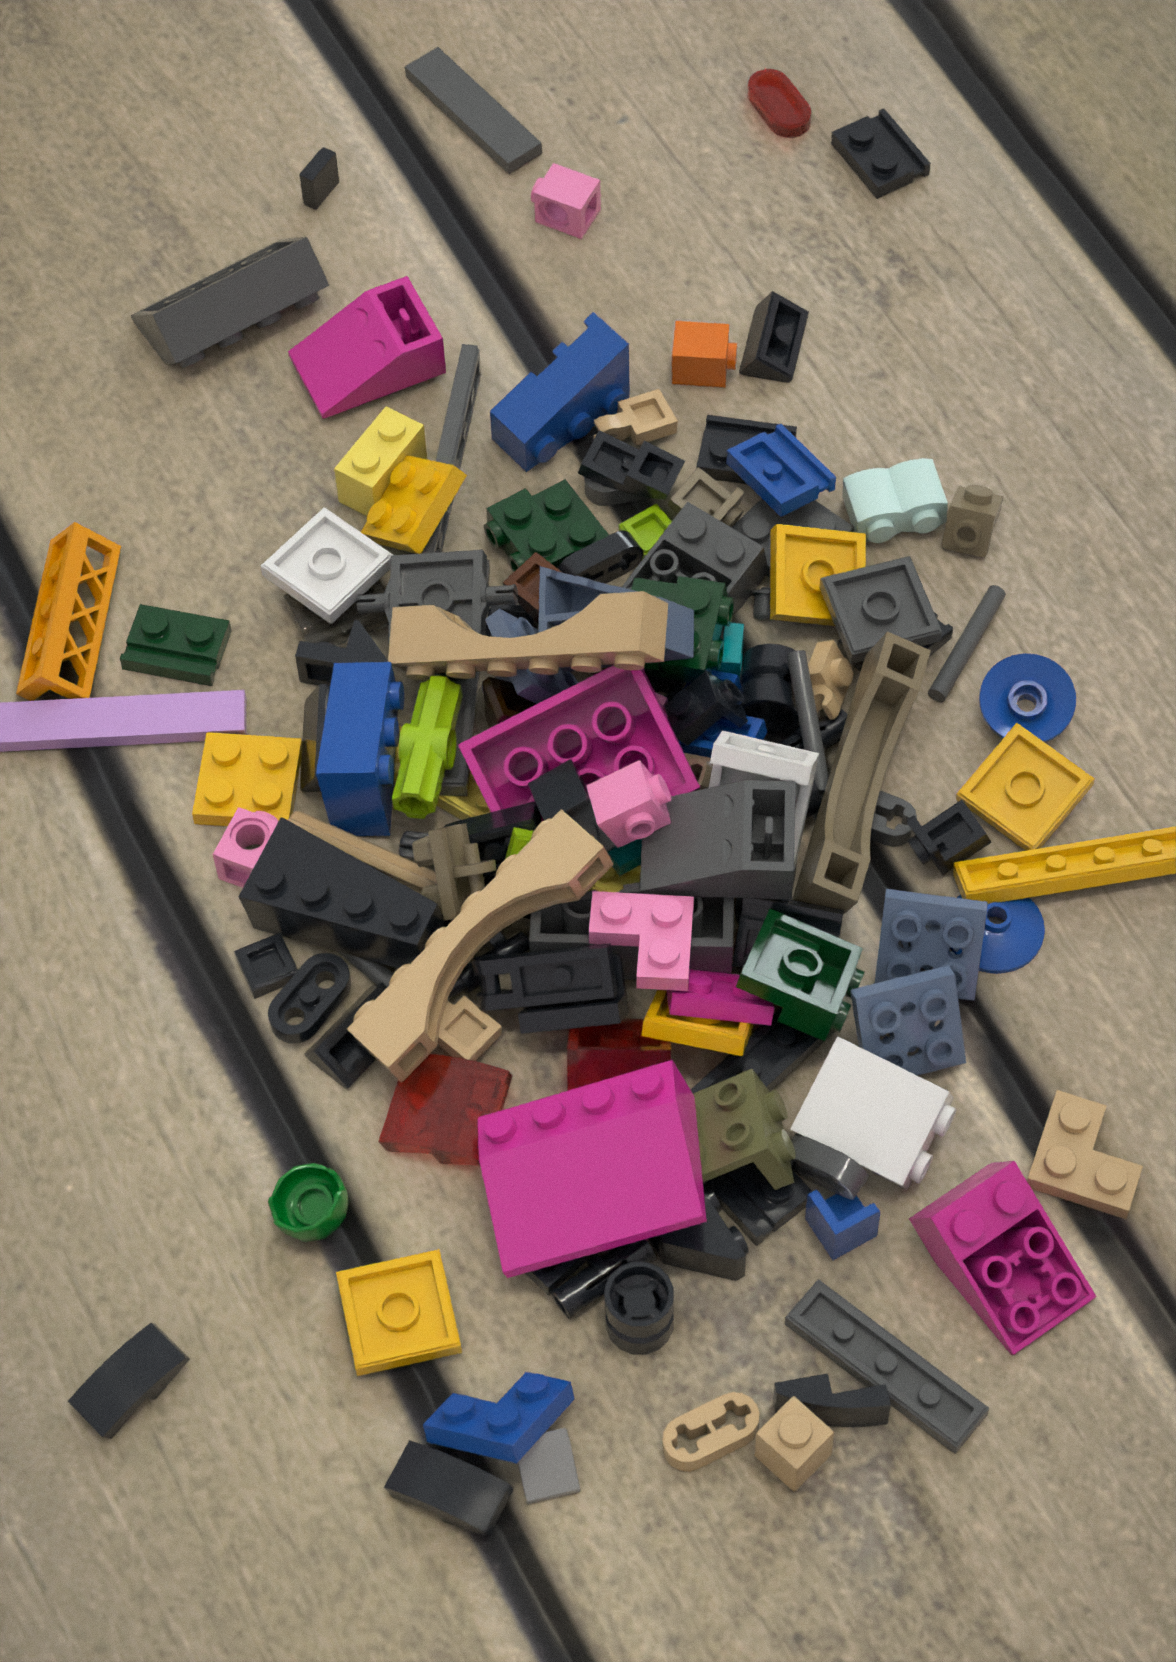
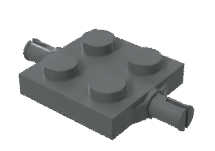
[357,549,518,645]

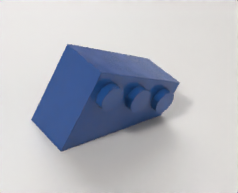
[490,312,630,472]
[316,662,405,836]

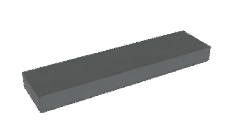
[405,47,542,174]
[785,1279,989,1454]

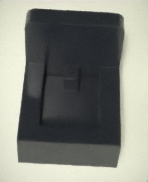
[664,670,748,746]
[906,800,992,875]

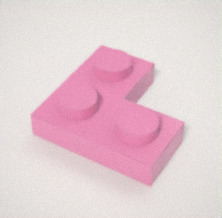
[589,891,694,991]

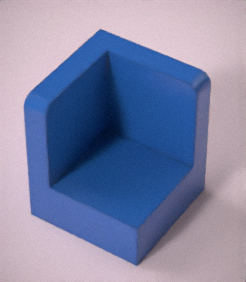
[805,1190,881,1260]

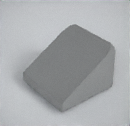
[517,1428,580,1504]

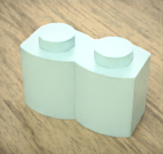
[842,458,948,543]

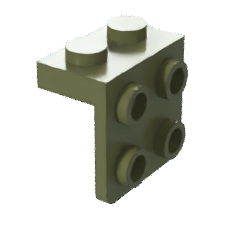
[693,1069,796,1190]

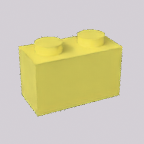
[334,406,427,516]

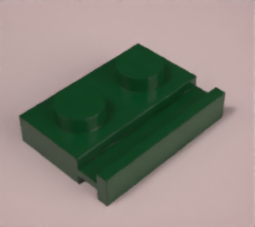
[120,604,232,686]

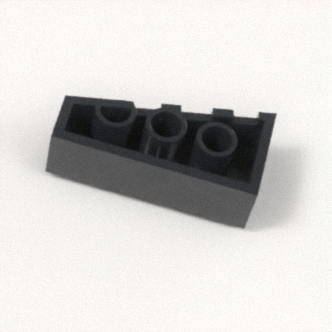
[238,817,446,968]

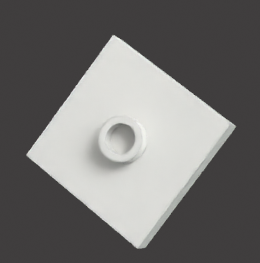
[261,507,393,624]

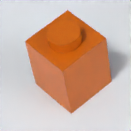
[672,321,737,388]

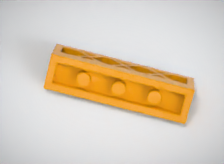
[16,522,121,701]

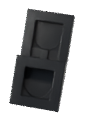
[577,430,685,500]
[68,1323,190,1439]
[773,1373,891,1427]
[384,1440,514,1537]

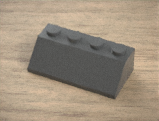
[130,237,329,368]

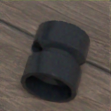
[740,643,799,734]
[604,1262,674,1355]

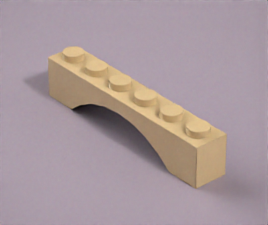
[388,591,668,681]
[347,809,614,1083]

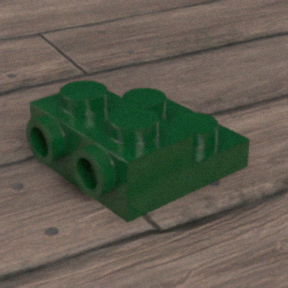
[484,479,609,572]
[631,576,734,683]
[736,909,865,1041]

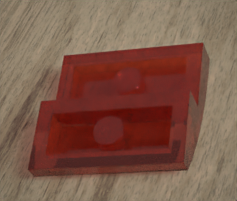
[378,1054,513,1166]

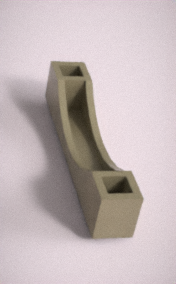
[792,631,931,914]

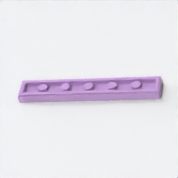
[0,690,246,752]

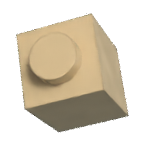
[755,1396,834,1493]

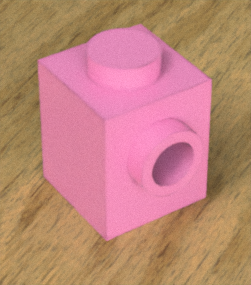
[586,760,672,848]

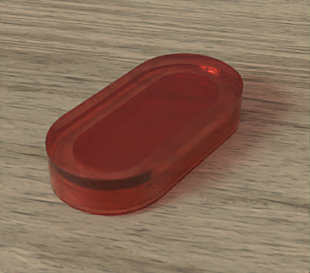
[748,69,812,138]

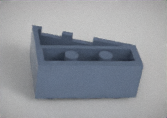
[539,566,694,672]

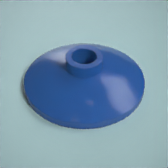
[979,653,1076,743]
[950,894,1045,974]

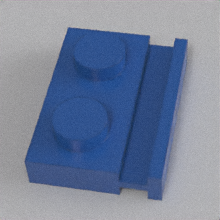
[727,424,836,517]

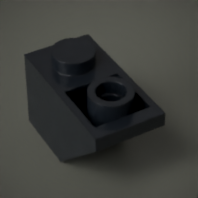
[648,1184,749,1281]

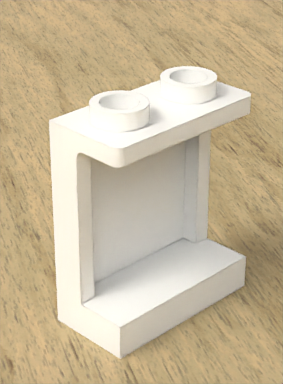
[709,731,819,867]
[791,1036,957,1190]

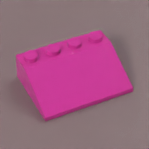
[458,665,701,822]
[477,1060,707,1278]

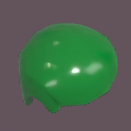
[268,1163,348,1242]

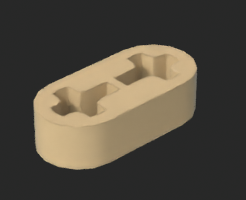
[662,1392,760,1472]

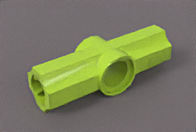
[392,676,463,819]

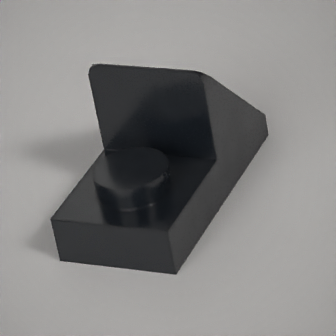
[295,619,388,687]
[528,759,617,853]

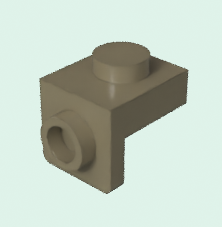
[667,467,745,527]
[942,485,1004,557]

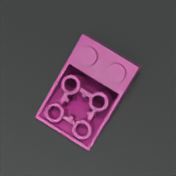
[288,276,446,419]
[909,1161,1097,1355]

